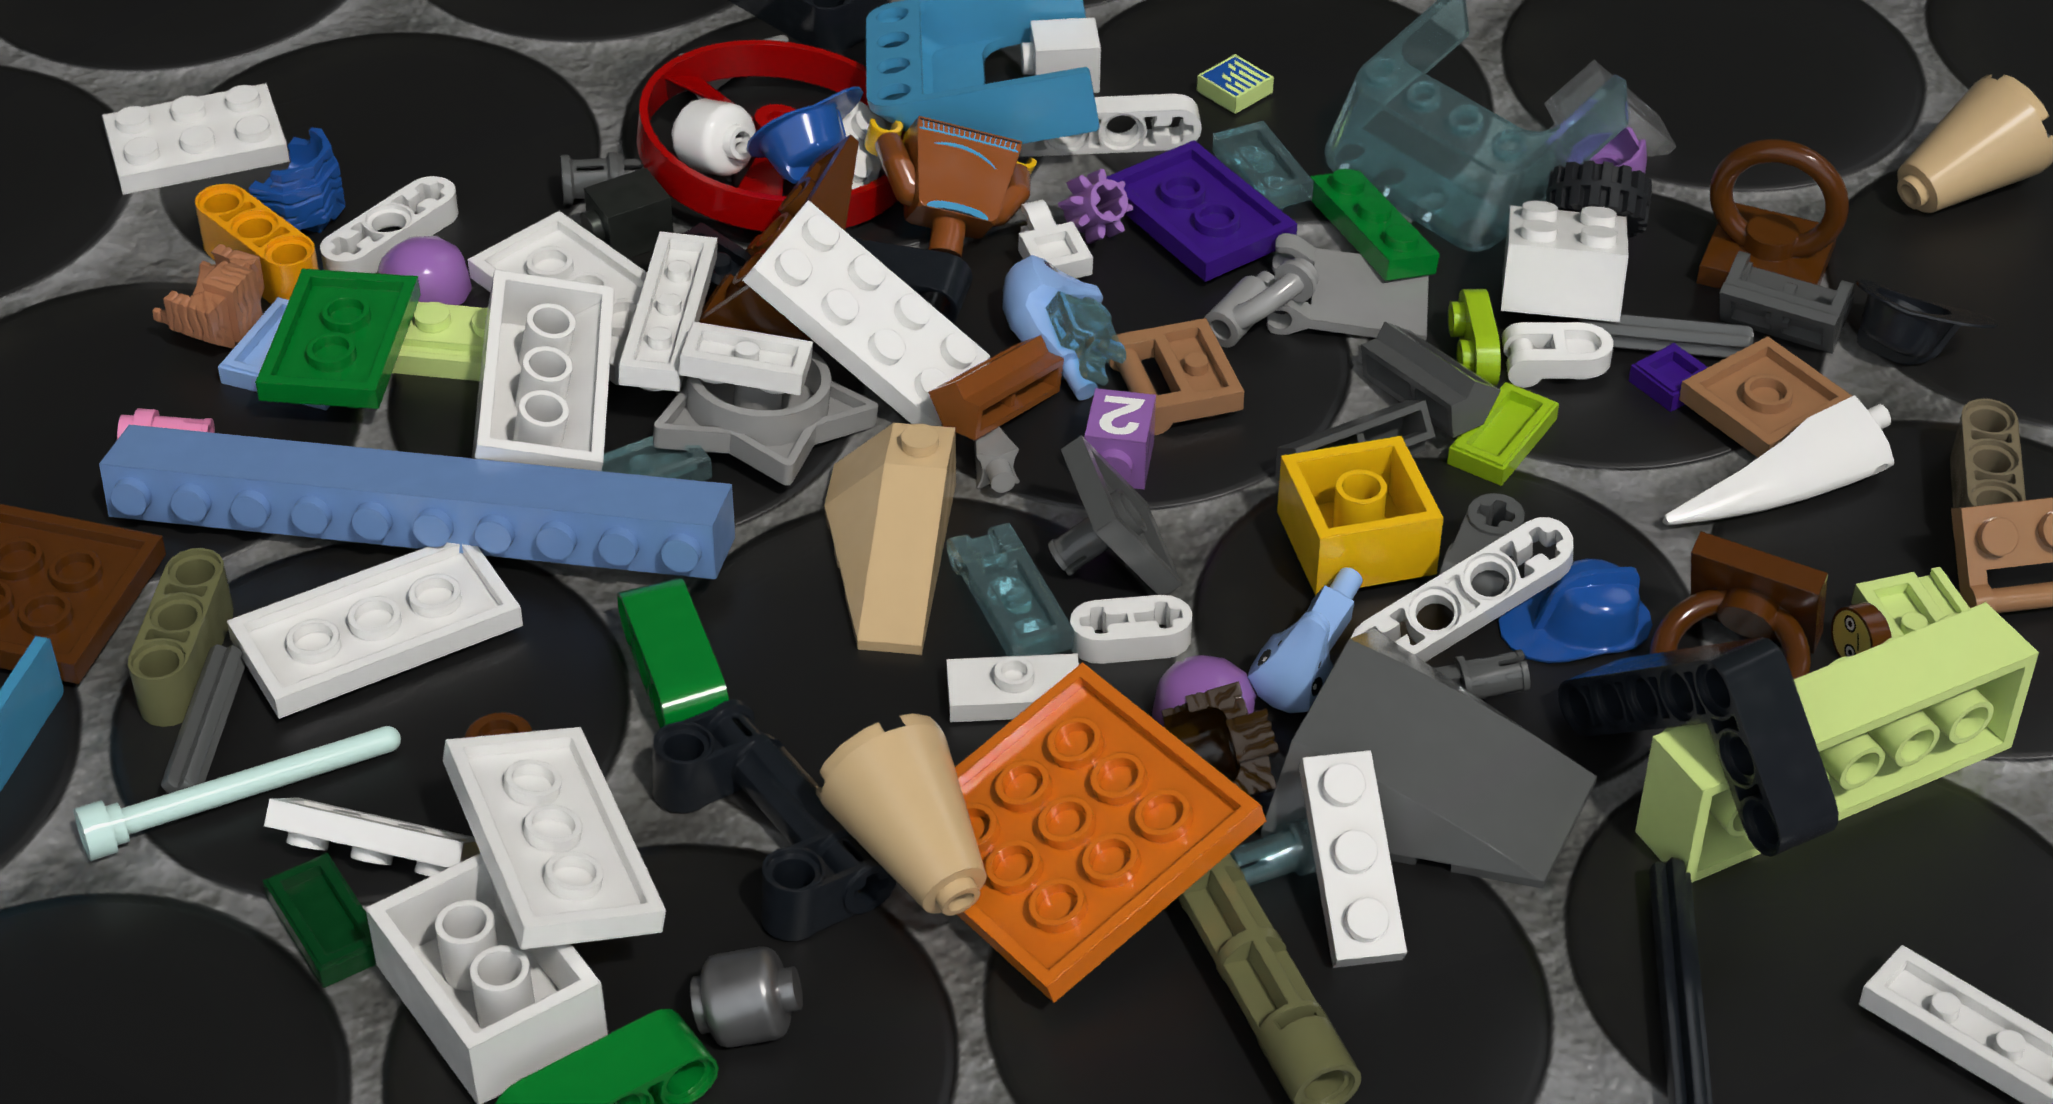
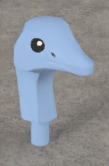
[1002,255,1103,400]
[1248,567,1363,713]

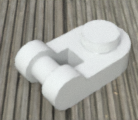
[1502,322,1614,388]

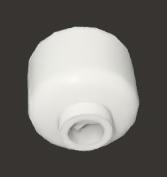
[671,98,756,177]

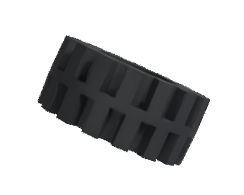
[1546,160,1652,238]

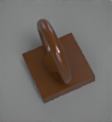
[1697,139,1849,289]
[1649,531,1828,679]

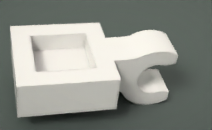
[1018,199,1093,278]

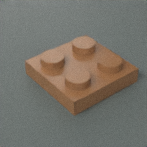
[1679,336,1852,457]

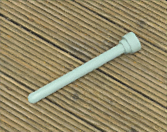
[73,726,401,861]

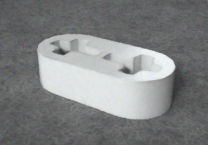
[1070,595,1192,664]

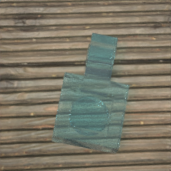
[1046,291,1126,386]

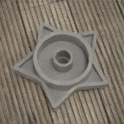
[653,338,878,485]

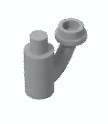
[1204,258,1319,347]

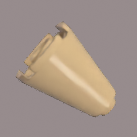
[1897,74,2053,213]
[816,714,987,916]

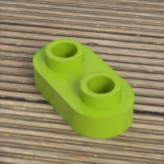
[1448,289,1501,386]

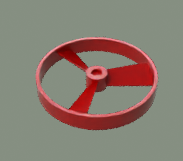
[636,40,905,232]

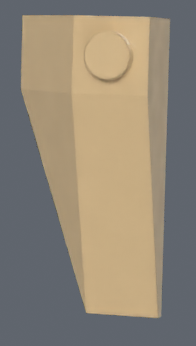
[824,423,956,655]

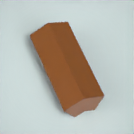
[928,335,1064,440]

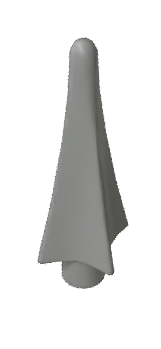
[973,426,1020,493]

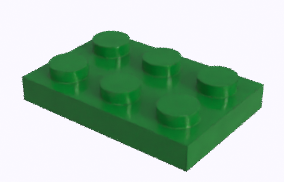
[255,269,421,409]

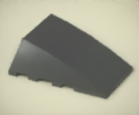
[1261,629,1597,889]

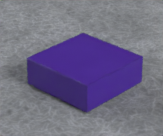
[1629,343,1708,412]

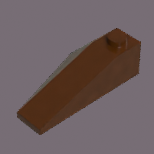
[699,134,859,341]

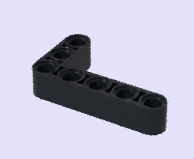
[1558,637,1839,857]

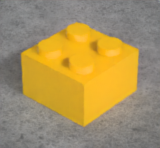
[1277,436,1443,596]

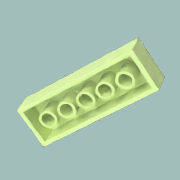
[1635,602,2039,883]

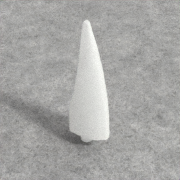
[1663,395,1894,526]

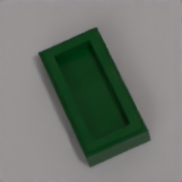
[263,853,376,988]

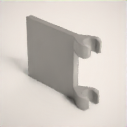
[1267,233,1429,341]

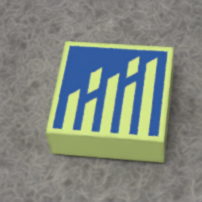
[1197,55,1274,114]

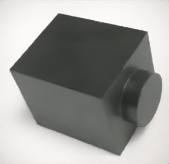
[580,168,674,259]

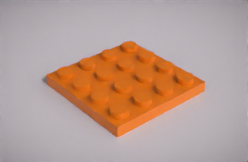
[955,662,1266,1003]

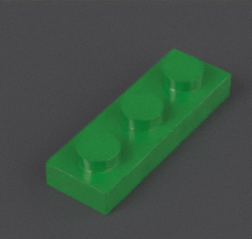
[1306,169,1440,281]

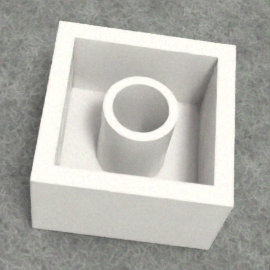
[1501,201,1629,322]

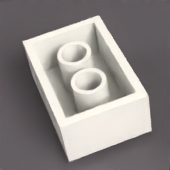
[365,853,608,1104]

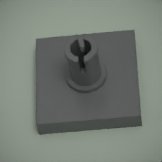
[1048,435,1183,595]

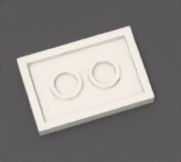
[102,83,290,195]

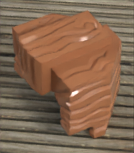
[152,244,265,349]

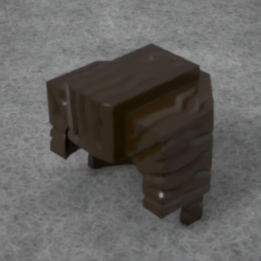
[1161,681,1279,797]

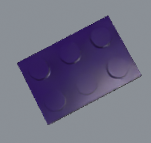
[1106,140,1297,282]

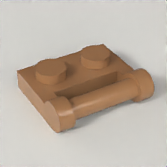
[1104,318,1244,435]
[1951,497,2053,614]

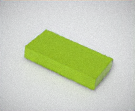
[1447,382,1559,486]

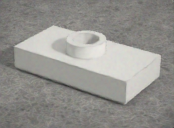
[946,653,1079,722]

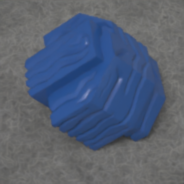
[249,127,346,233]

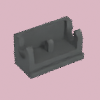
[1720,251,1855,354]

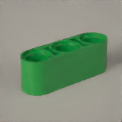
[617,578,729,729]
[495,1009,719,1104]

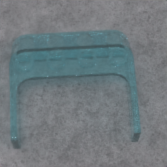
[1324,0,1629,251]

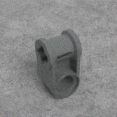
[1440,493,1525,597]

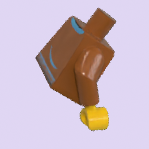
[864,116,1037,258]

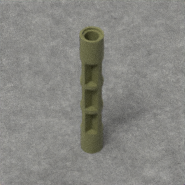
[1177,853,1361,1104]

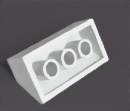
[472,269,615,471]

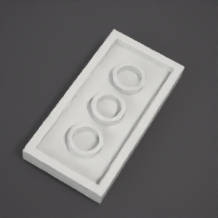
[742,200,990,426]
[468,211,647,385]
[227,542,523,719]
[443,727,666,950]

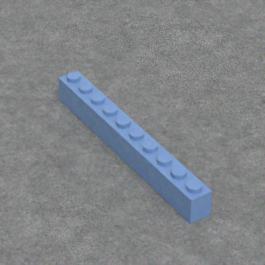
[99,424,735,579]

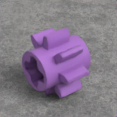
[1058,169,1133,244]

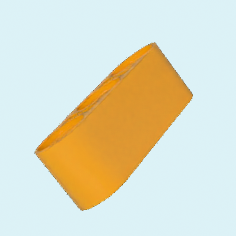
[195,183,319,304]

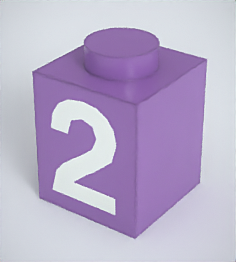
[1084,388,1156,489]

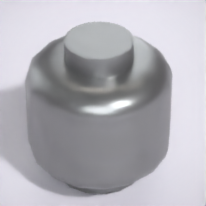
[690,946,803,1048]

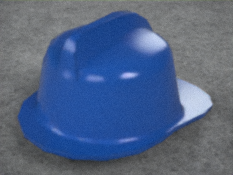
[746,86,864,184]
[1498,558,1652,663]

